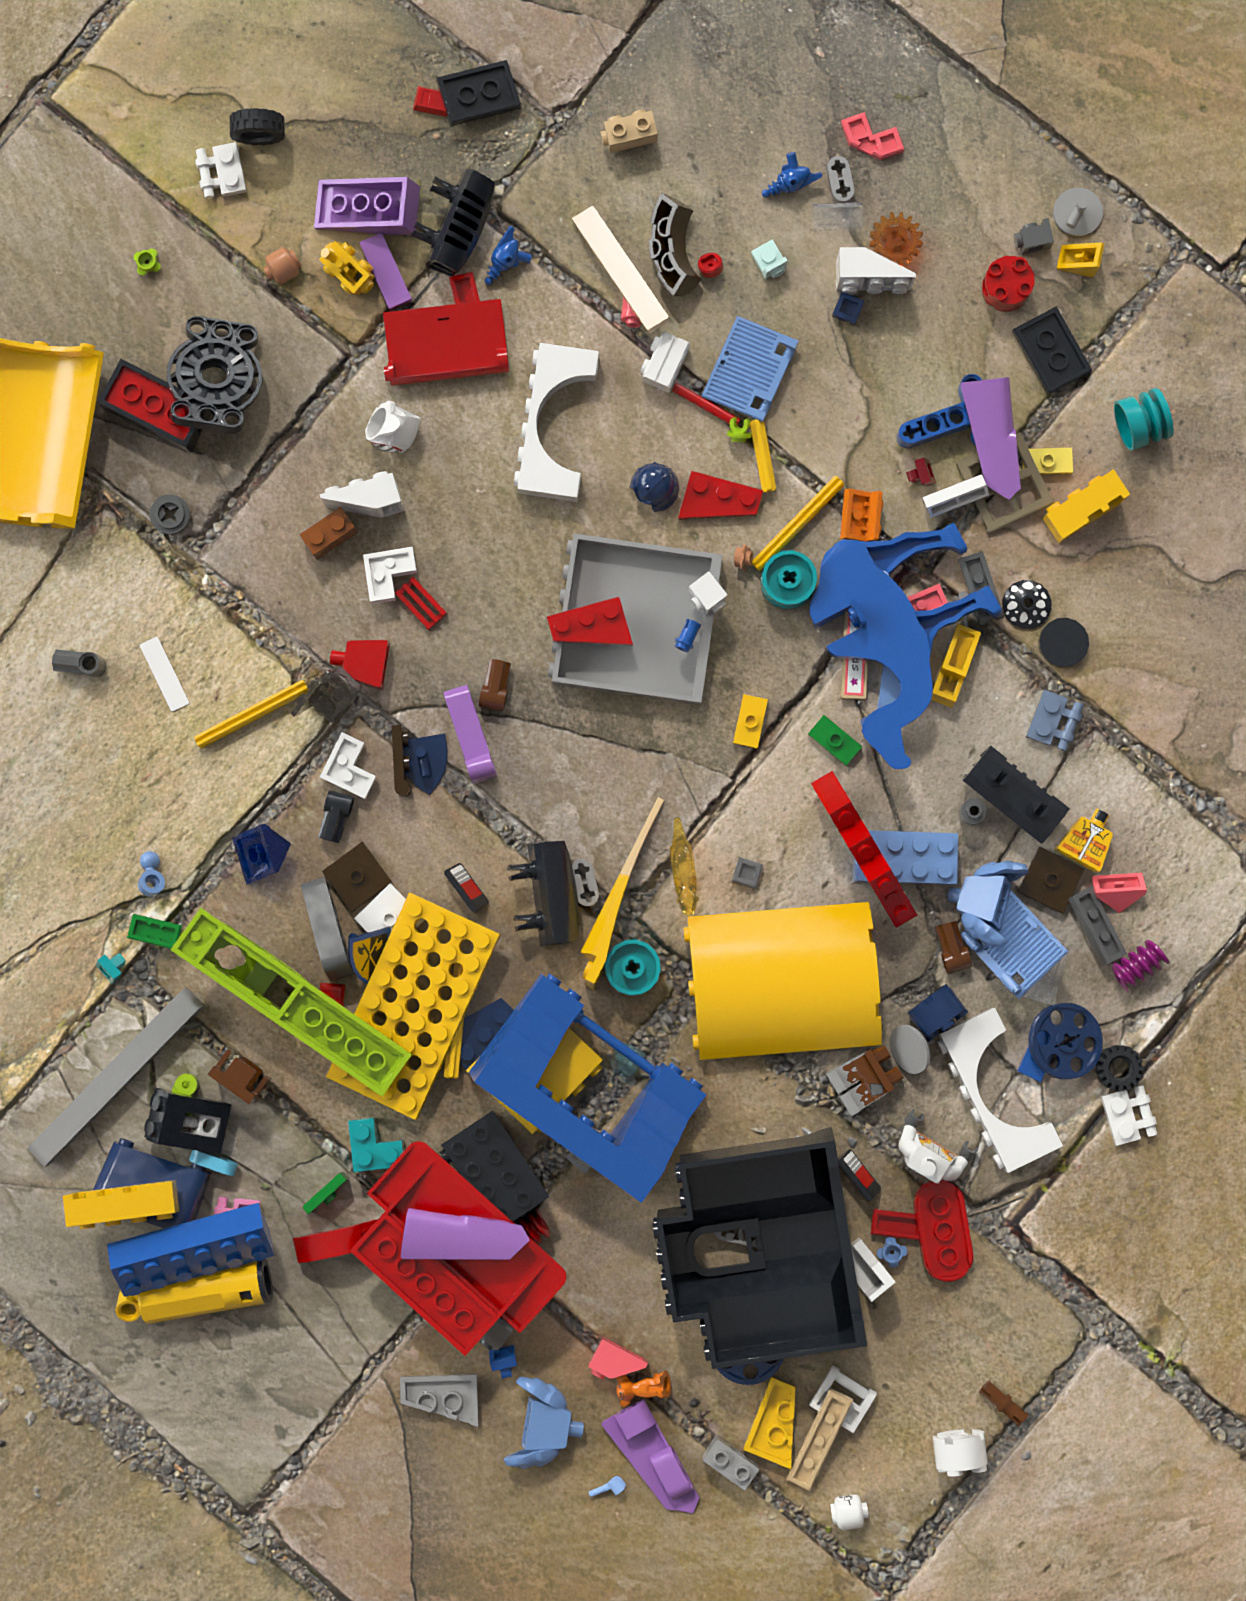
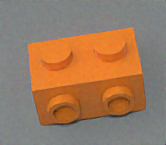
[840,488,884,542]

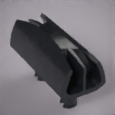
[411,169,495,277]
[962,745,1070,844]
[507,841,578,946]

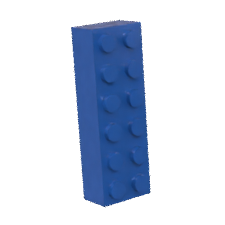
[107,1203,275,1297]

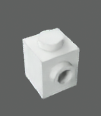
[689,571,727,614]

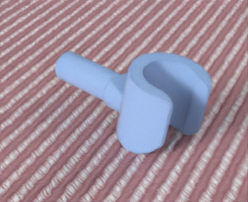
[589,1476,626,1497]

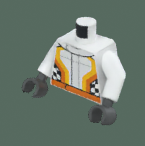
[899,1109,978,1184]

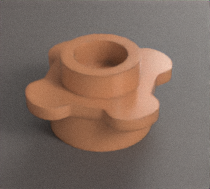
[734,544,753,571]

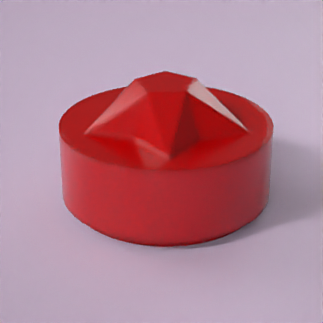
[698,253,723,278]

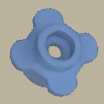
[877,1237,907,1268]

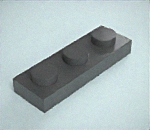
[1068,886,1127,966]

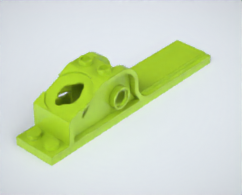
[171,908,412,1096]

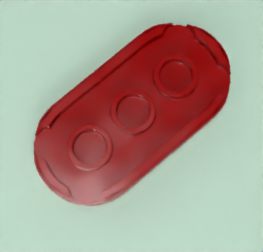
[913,1180,974,1282]

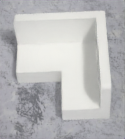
[851,1237,895,1302]

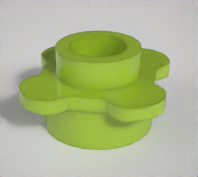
[134,248,161,276]

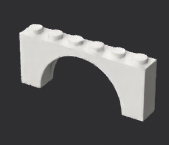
[514,343,599,502]
[936,1008,1063,1173]

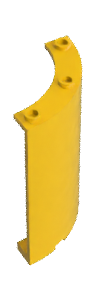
[0,338,104,529]
[683,902,882,1060]

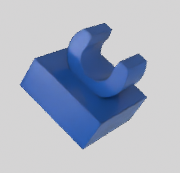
[489,1345,517,1379]

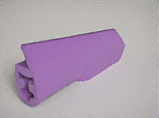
[602,1399,700,1513]

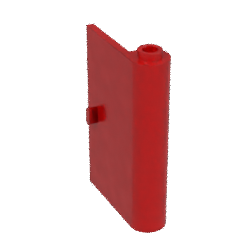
[383,299,509,386]

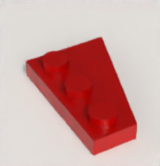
[546,597,633,646]

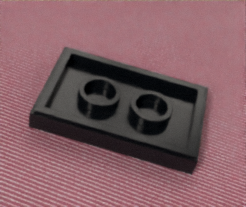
[436,60,521,127]
[1012,306,1092,395]

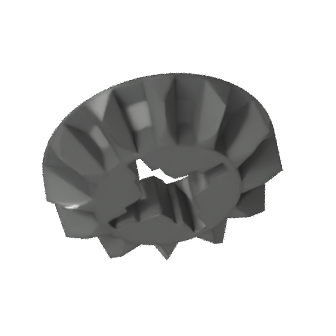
[150,494,190,535]

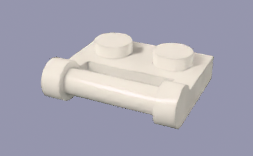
[809,1365,877,1433]

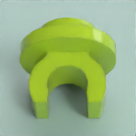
[727,417,752,442]

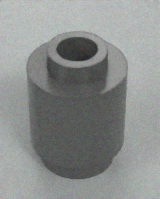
[958,798,987,825]

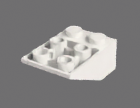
[836,247,916,294]
[320,471,405,518]

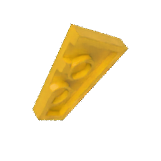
[743,1377,796,1469]

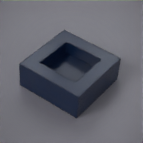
[832,292,864,326]

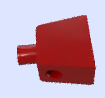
[330,640,390,690]

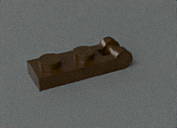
[391,725,412,797]

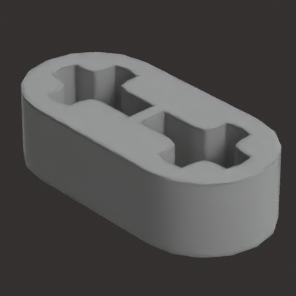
[827,156,854,205]
[572,859,599,907]

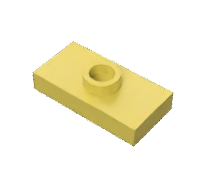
[1021,448,1073,475]

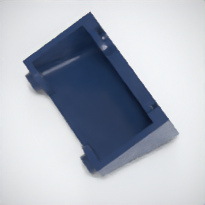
[93,1138,212,1228]

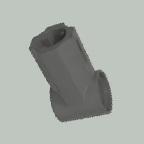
[52,649,106,677]

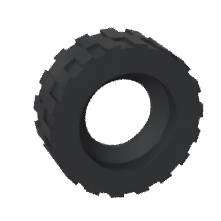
[230,108,285,145]

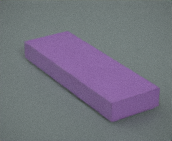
[359,232,412,311]

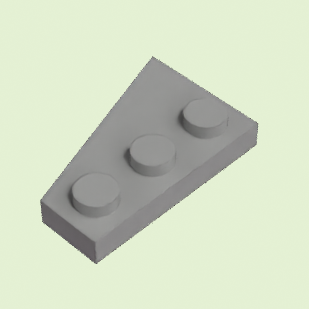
[400,1374,479,1427]

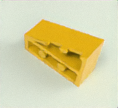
[1043,469,1130,543]

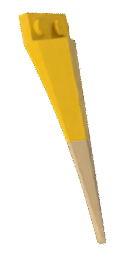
[580,797,664,991]

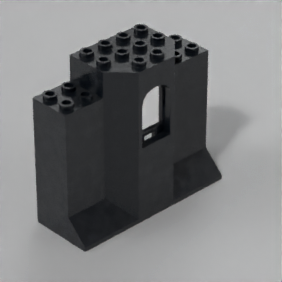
[652,1127,867,1369]

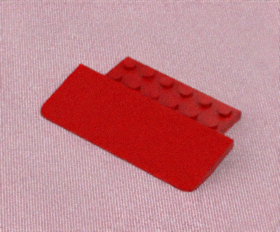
[350,1141,566,1356]

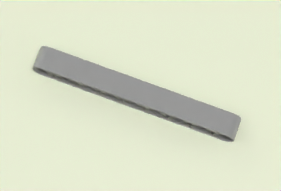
[27,987,205,1167]

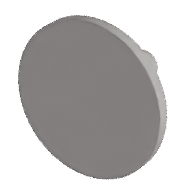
[1053,188,1103,237]
[890,1025,934,1074]

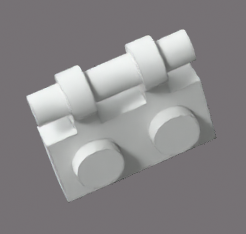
[195,142,247,199]
[1101,1085,1157,1146]

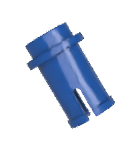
[675,619,701,653]

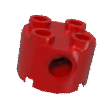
[982,256,1035,312]

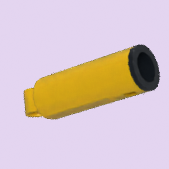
[115,1259,273,1324]

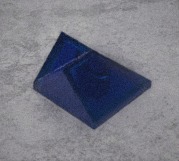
[232,824,291,885]

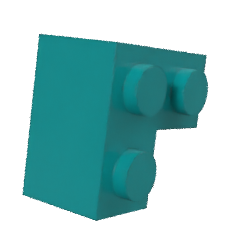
[348,1117,405,1172]

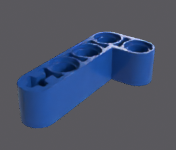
[896,374,982,449]

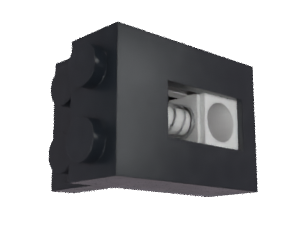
[144,1087,232,1154]

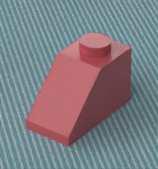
[588,1337,648,1380]

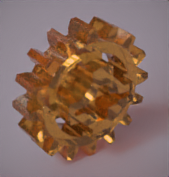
[869,212,923,266]

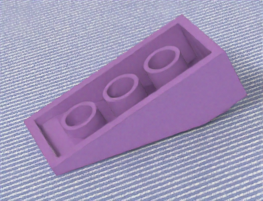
[314,177,420,235]

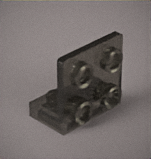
[291,667,362,723]

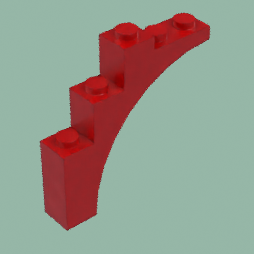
[811,771,918,928]

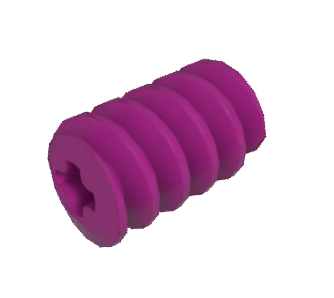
[1111,940,1170,992]

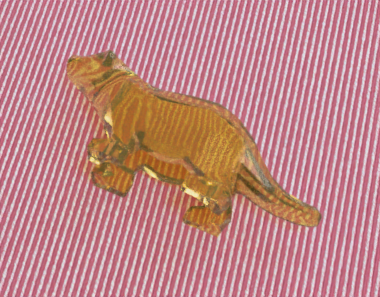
[669,817,699,916]

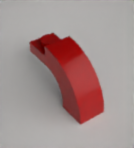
[293,1219,378,1263]

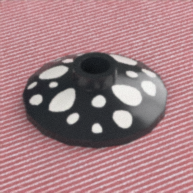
[1002,580,1051,629]

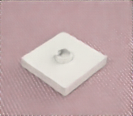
[354,883,425,932]

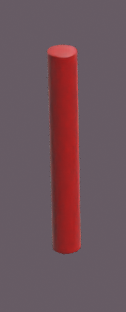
[672,382,741,426]

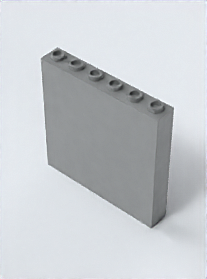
[548,534,723,706]

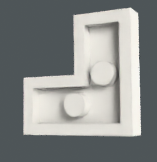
[363,547,417,605]
[320,732,377,799]

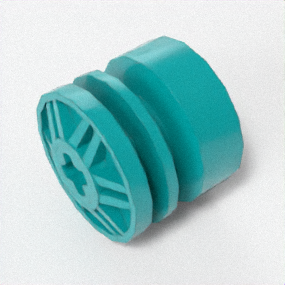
[1114,387,1174,451]

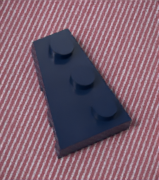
[460,998,514,1070]

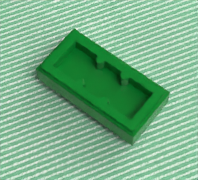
[807,715,862,766]
[127,914,183,949]
[303,1172,349,1214]

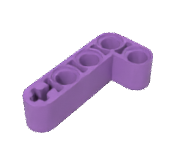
[443,684,497,784]

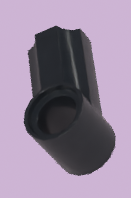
[318,790,354,843]

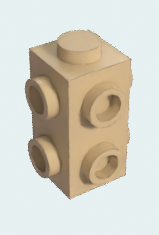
[600,110,658,153]

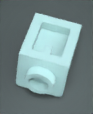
[751,239,788,279]

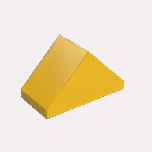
[1056,242,1105,278]

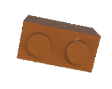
[299,507,358,560]

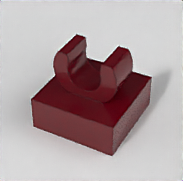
[906,457,936,486]

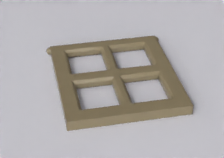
[957,432,1055,534]

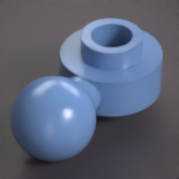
[138,851,165,897]

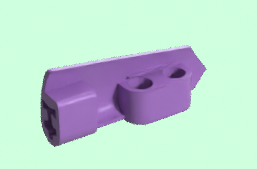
[961,377,1021,499]
[401,1208,530,1259]

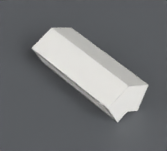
[923,474,989,518]

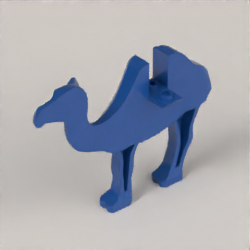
[810,523,1002,769]

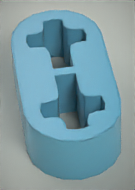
[189,1150,238,1176]

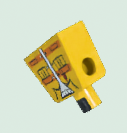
[1054,809,1113,873]

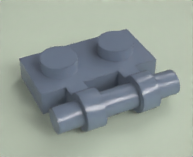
[1026,690,1084,752]

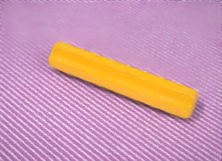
[750,419,776,493]

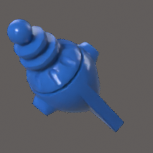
[762,152,822,198]
[485,226,532,285]

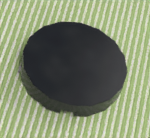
[1038,618,1089,668]

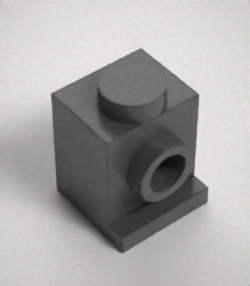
[1014,218,1054,255]

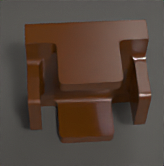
[207,1049,272,1104]

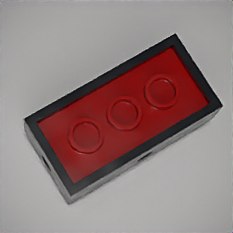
[97,359,211,454]

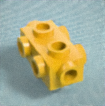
[319,241,376,295]

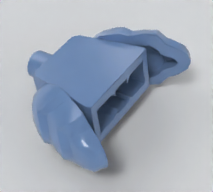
[948,860,1028,947]
[503,1377,584,1469]

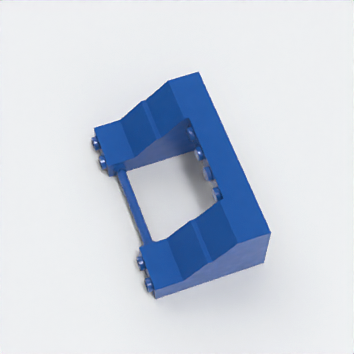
[468,973,706,1203]

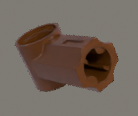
[479,659,511,711]
[935,921,972,975]

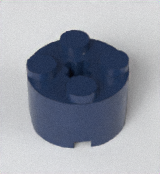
[907,984,969,1042]

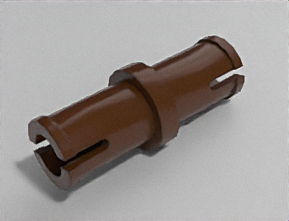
[979,1380,1029,1427]

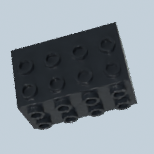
[439,1111,549,1222]

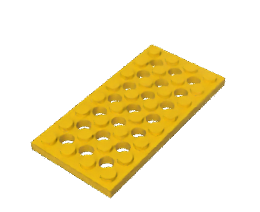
[326,892,501,1120]

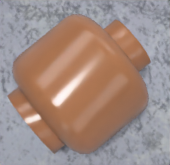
[263,247,301,285]

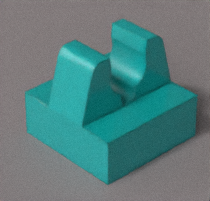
[96,953,126,985]

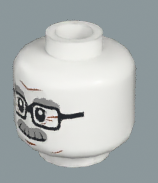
[830,1495,869,1530]

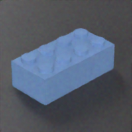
[853,830,958,885]

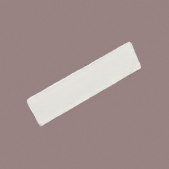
[140,637,189,711]

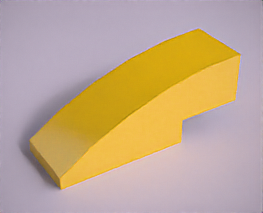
[931,624,981,708]

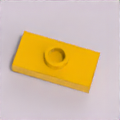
[733,694,768,749]

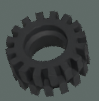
[1095,1045,1144,1091]

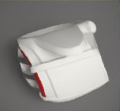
[365,401,421,453]

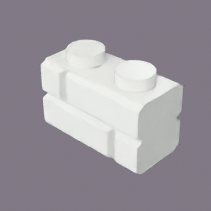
[640,332,690,393]

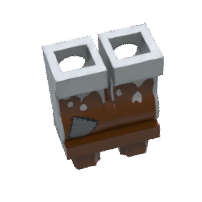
[825,1046,904,1116]

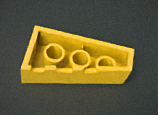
[63,1180,179,1229]

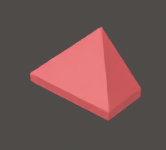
[1091,873,1147,913]

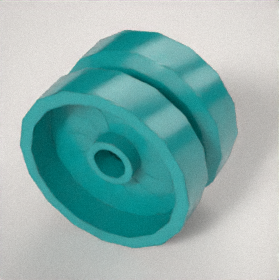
[761,550,817,610]
[605,939,661,995]

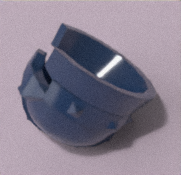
[629,461,679,512]

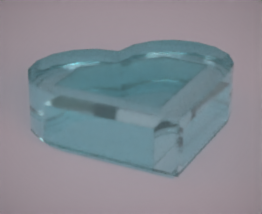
[615,1043,646,1076]

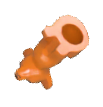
[616,1370,671,1407]

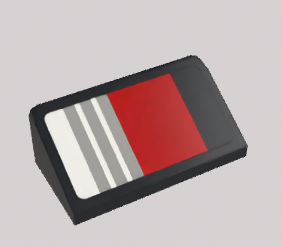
[444,863,489,913]
[838,1149,881,1201]

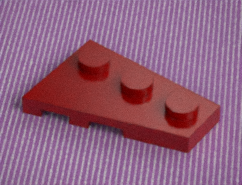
[678,471,763,520]

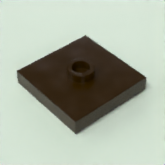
[322,841,392,912]
[1017,846,1085,914]

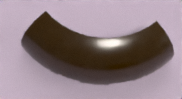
[649,193,702,297]

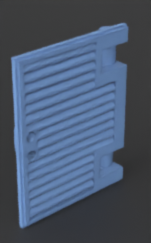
[701,316,799,422]
[961,891,1069,999]

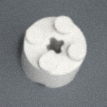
[933,1429,988,1476]

